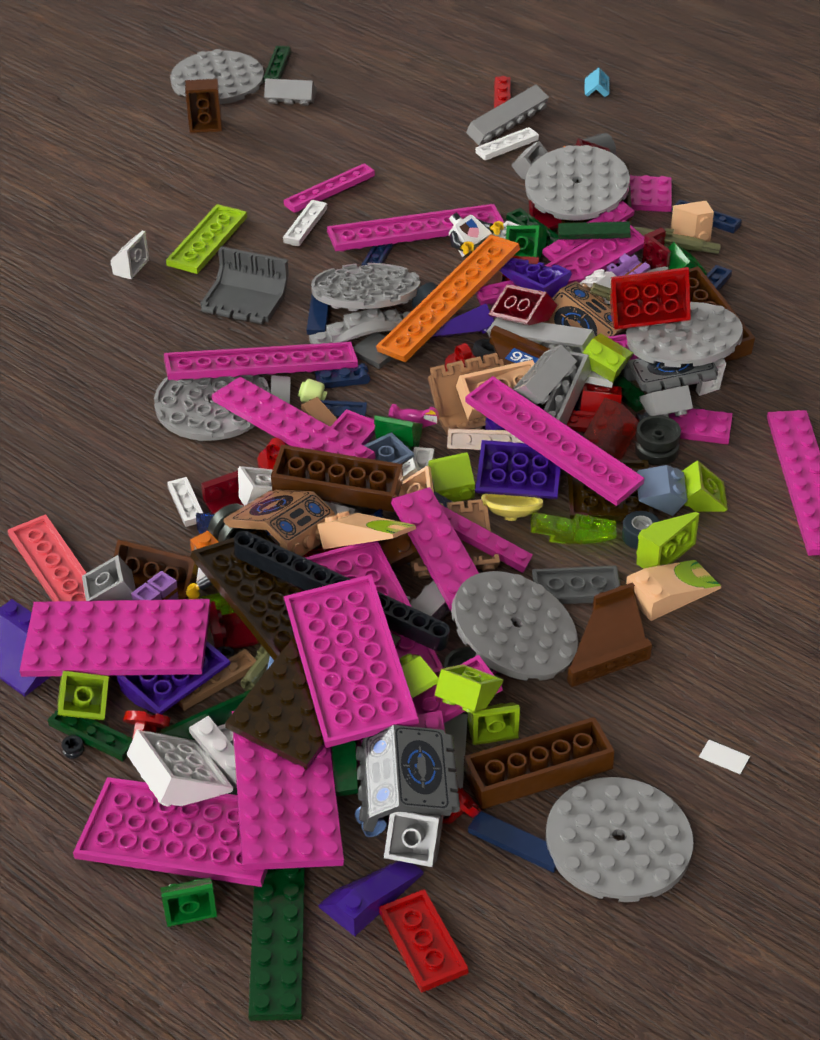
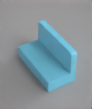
[585,68,609,97]

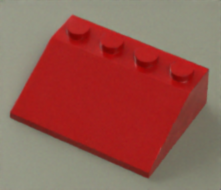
[610,267,691,330]

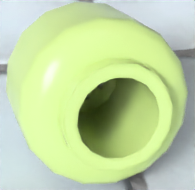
[298,379,327,403]

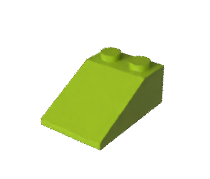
[636,512,699,569]

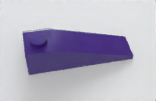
[499,258,572,298]
[431,304,494,338]
[319,861,423,936]

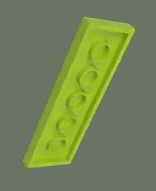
[166,204,247,274]

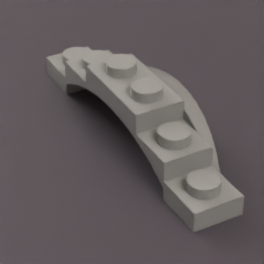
[309,308,411,344]

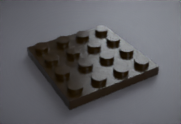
[567,460,653,522]

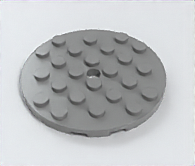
[170,49,264,104]
[525,145,630,220]
[311,263,421,311]
[626,302,743,367]
[154,375,270,441]
[451,571,578,681]
[545,777,693,902]

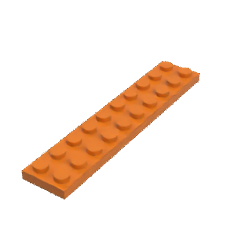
[376,235,520,362]

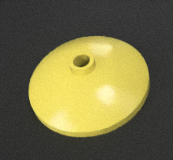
[481,494,543,521]

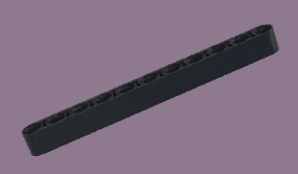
[234,531,450,651]

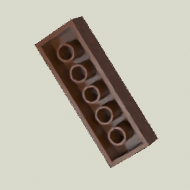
[689,266,755,362]
[271,444,403,512]
[464,717,615,810]

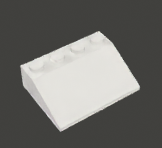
[127,730,234,806]

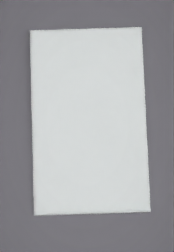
[699,740,750,774]

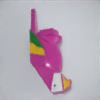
[368,404,439,428]

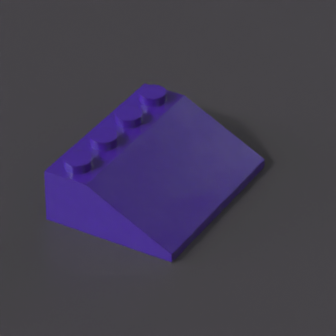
[475,440,561,499]
[0,599,51,697]
[117,641,231,714]

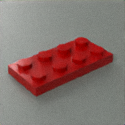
[379,889,468,993]

